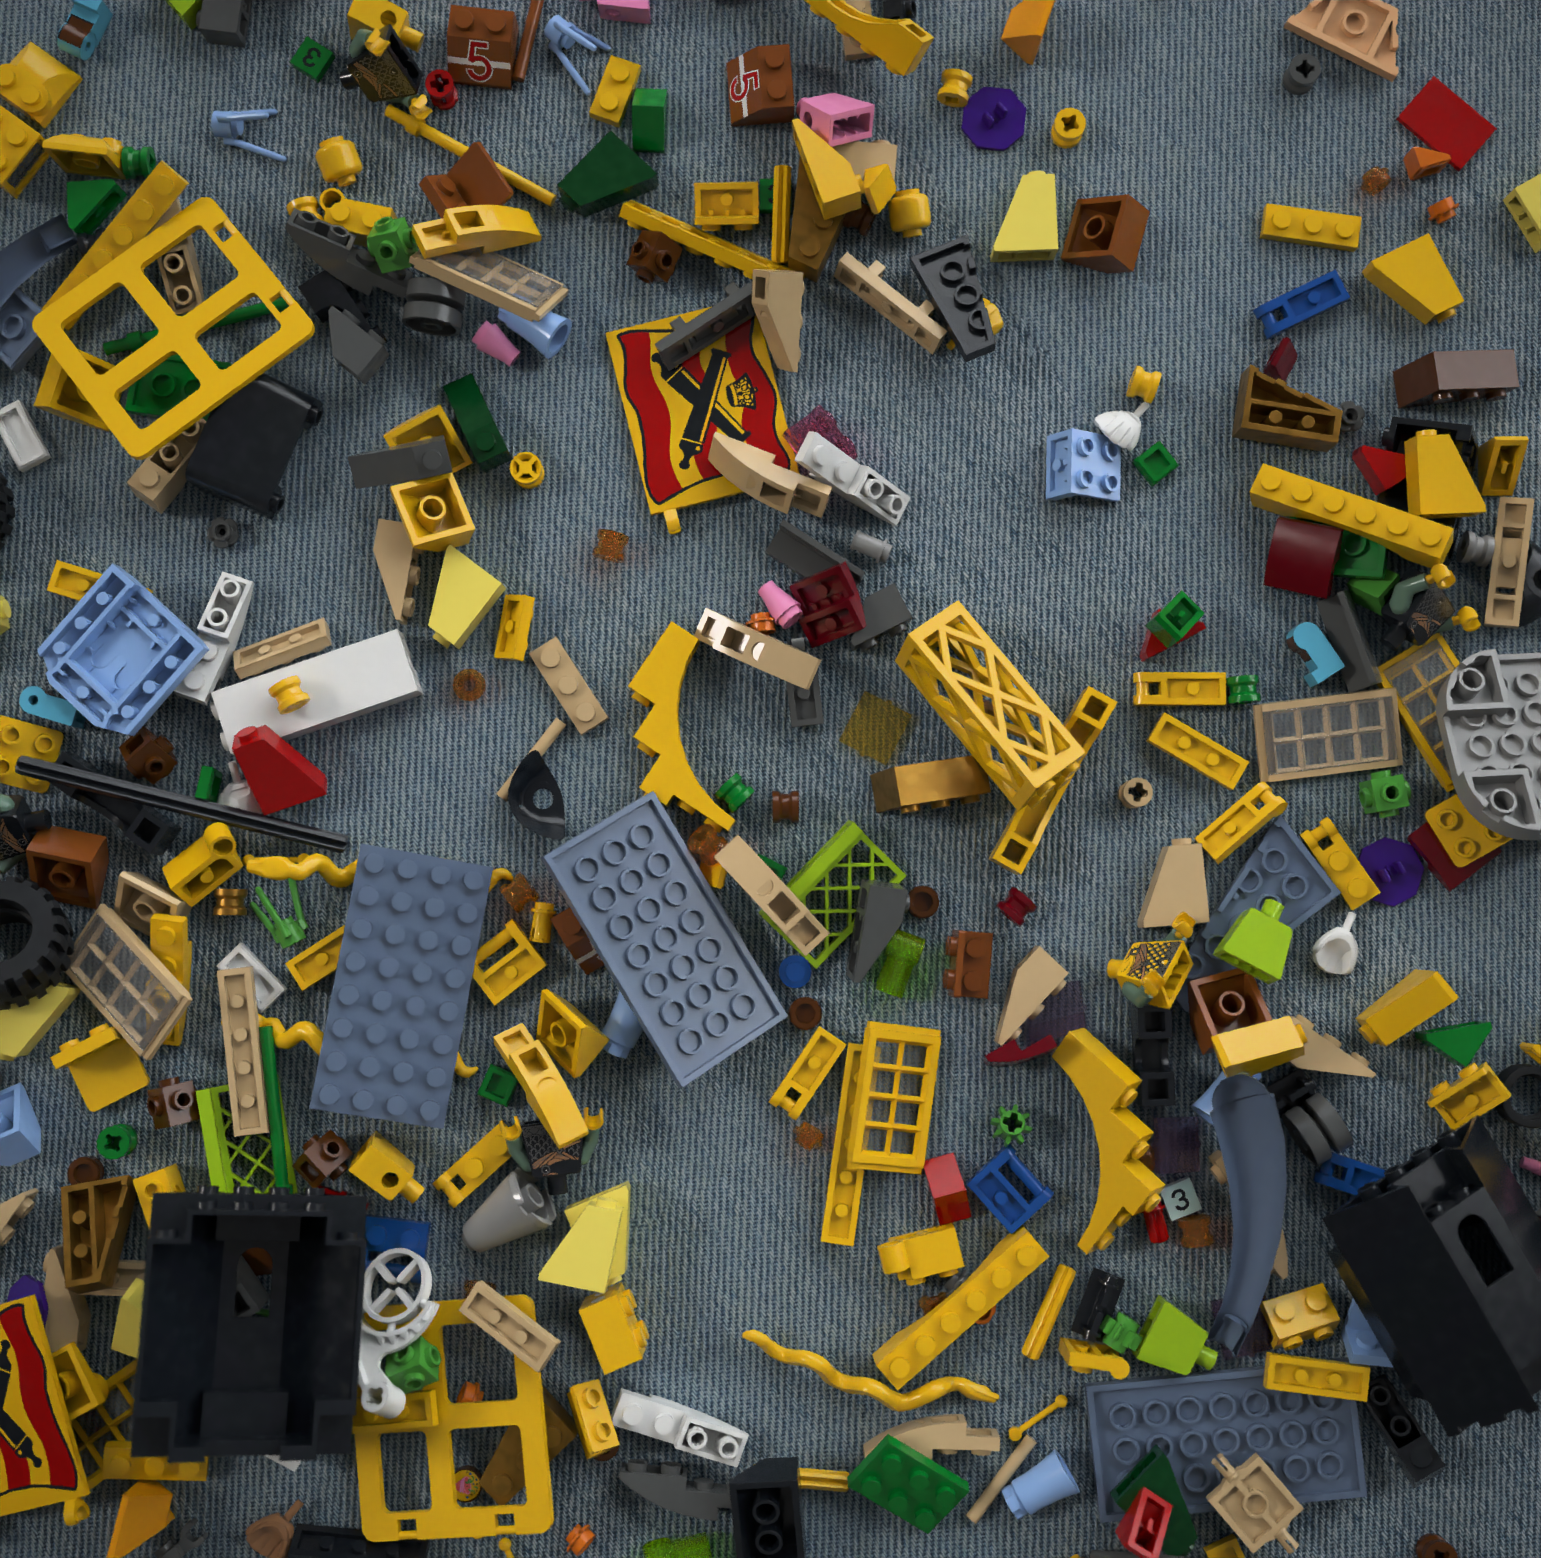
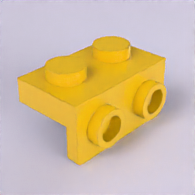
[694,181,759,231]
[1427,1062,1511,1130]
[1260,1283,1341,1351]
[567,1379,620,1460]

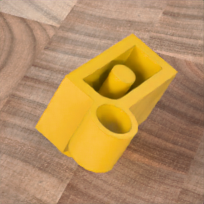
[319,188,397,247]
[162,822,243,908]
[877,1223,965,1286]

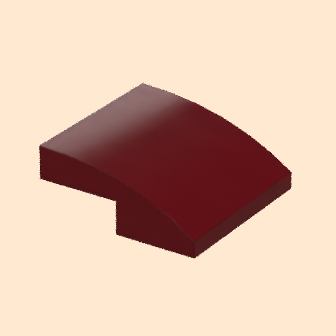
[1264,516,1344,599]
[789,561,866,648]
[1406,822,1502,892]
[983,1034,1057,1067]

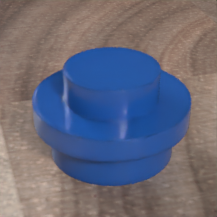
[779,955,812,988]

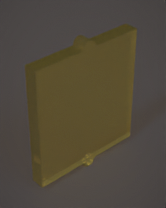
[839,691,912,766]

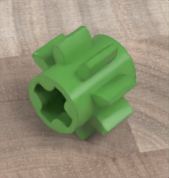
[990,1104,1032,1147]
[1099,1311,1143,1354]

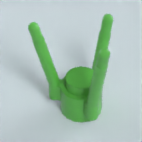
[249,878,309,949]

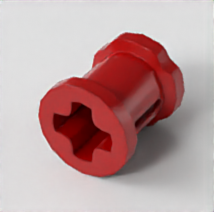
[425,69,459,110]

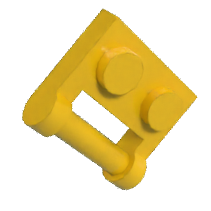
[472,918,548,1006]
[1058,1337,1130,1380]

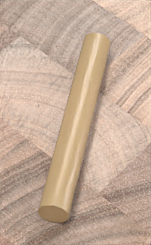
[496,717,566,802]
[966,1434,1037,1524]

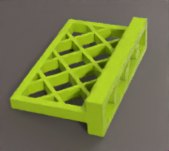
[758,820,907,969]
[196,1074,298,1194]

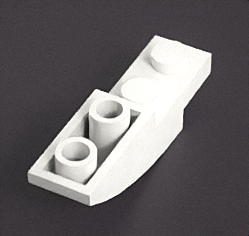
[794,431,911,526]
[174,571,254,706]
[611,1388,749,1467]

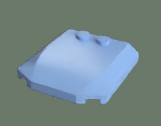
[37,563,209,736]

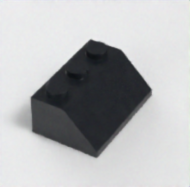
[729,1456,807,1558]

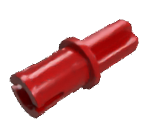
[1141,1201,1169,1244]

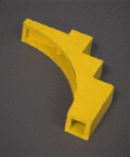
[628,621,736,833]
[1051,1028,1166,1255]

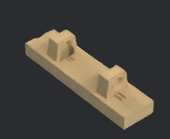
[834,252,947,355]
[1484,496,1535,629]

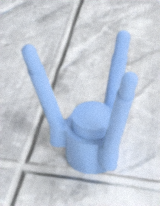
[544,15,611,96]
[211,109,287,163]

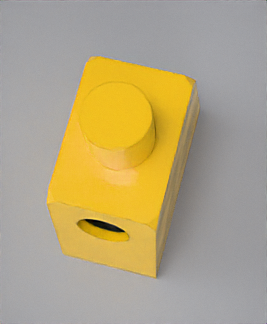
[347,0,425,52]
[348,1131,425,1204]

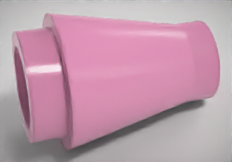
[472,321,521,367]
[758,580,803,629]

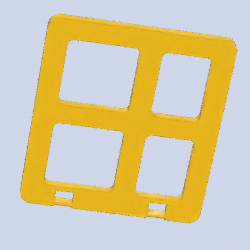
[32,197,315,460]
[355,1294,554,1542]

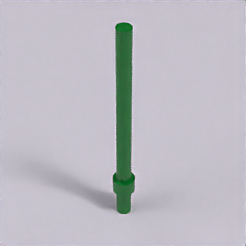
[103,298,289,356]
[259,1026,293,1194]

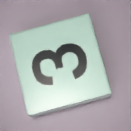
[1159,1176,1202,1221]

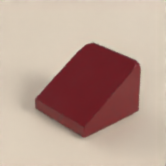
[1263,337,1298,381]

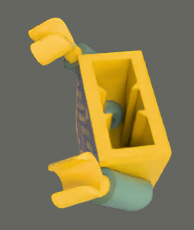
[1107,912,1196,1009]

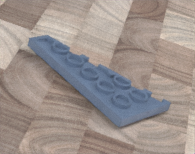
[1175,815,1341,1012]

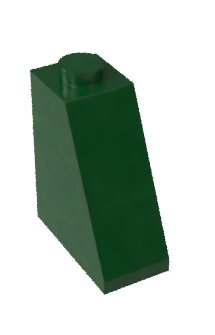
[557,130,659,218]
[1110,1444,1198,1557]

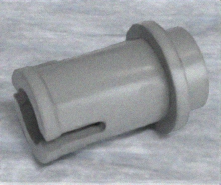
[850,530,893,564]

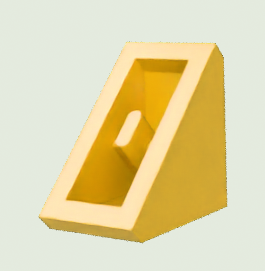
[1477,436,1529,496]

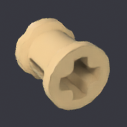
[1118,778,1153,809]

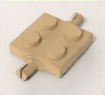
[1206,1452,1304,1554]

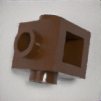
[626,230,683,284]
[119,726,178,785]
[147,1076,200,1130]
[292,1129,353,1188]

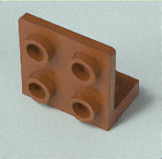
[419,142,514,218]
[943,930,993,999]

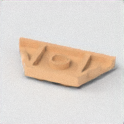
[1284,0,1399,82]

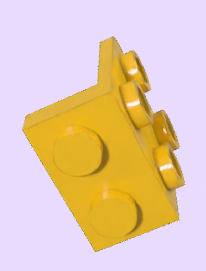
[0,715,64,793]
[1425,793,1513,867]
[50,1023,150,1112]

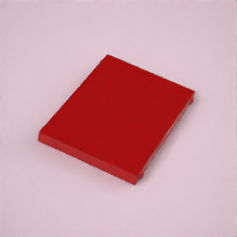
[1396,76,1497,172]

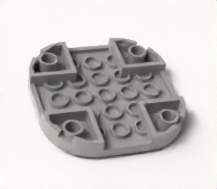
[1436,649,1541,840]

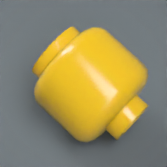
[315,136,363,188]
[888,188,931,238]

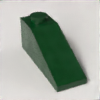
[443,373,513,473]

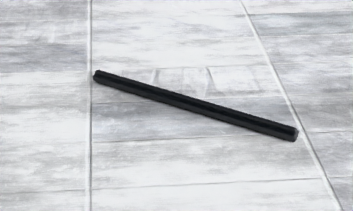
[15,756,348,853]

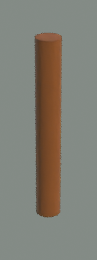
[512,0,544,83]

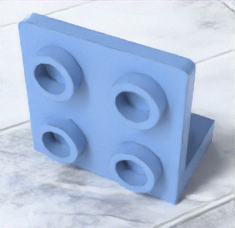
[1046,428,1121,502]
[1341,1298,1394,1368]

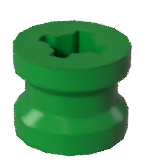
[121,147,157,179]
[1226,675,1261,705]
[714,773,755,814]
[97,1123,138,1160]

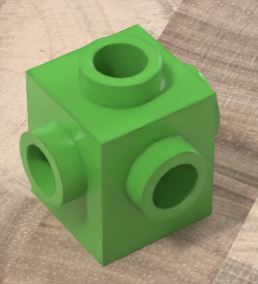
[367,217,418,274]
[1359,770,1411,818]
[385,1336,441,1394]

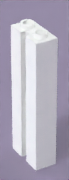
[210,629,424,755]

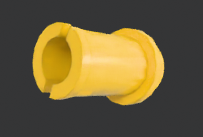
[529,901,557,943]

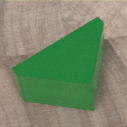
[632,88,667,153]
[66,179,127,234]
[1145,590,1205,649]
[1415,1020,1492,1067]

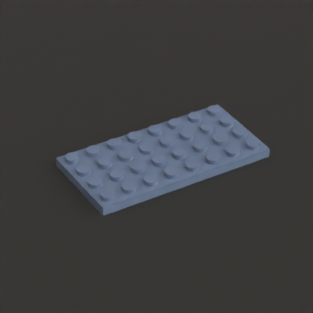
[541,791,788,1088]
[309,843,493,1129]
[1084,1357,1368,1523]

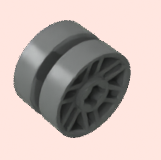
[402,277,466,336]
[1282,1092,1353,1167]

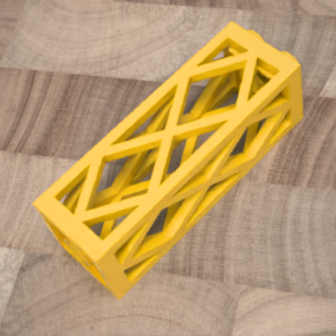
[895,600,1086,811]

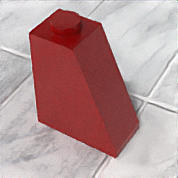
[232,725,327,816]

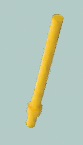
[384,104,557,207]

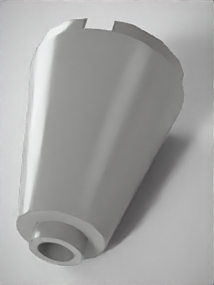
[462,1167,556,1253]

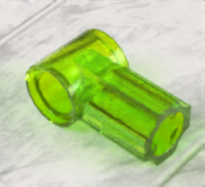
[875,929,926,999]
[642,1532,712,1558]

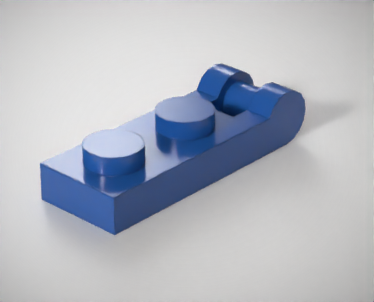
[1253,269,1350,340]
[1313,1152,1386,1195]

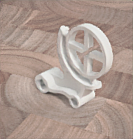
[358,1248,440,1419]

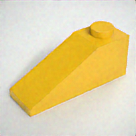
[792,118,865,220]

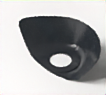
[1519,540,1541,627]
[508,750,565,839]

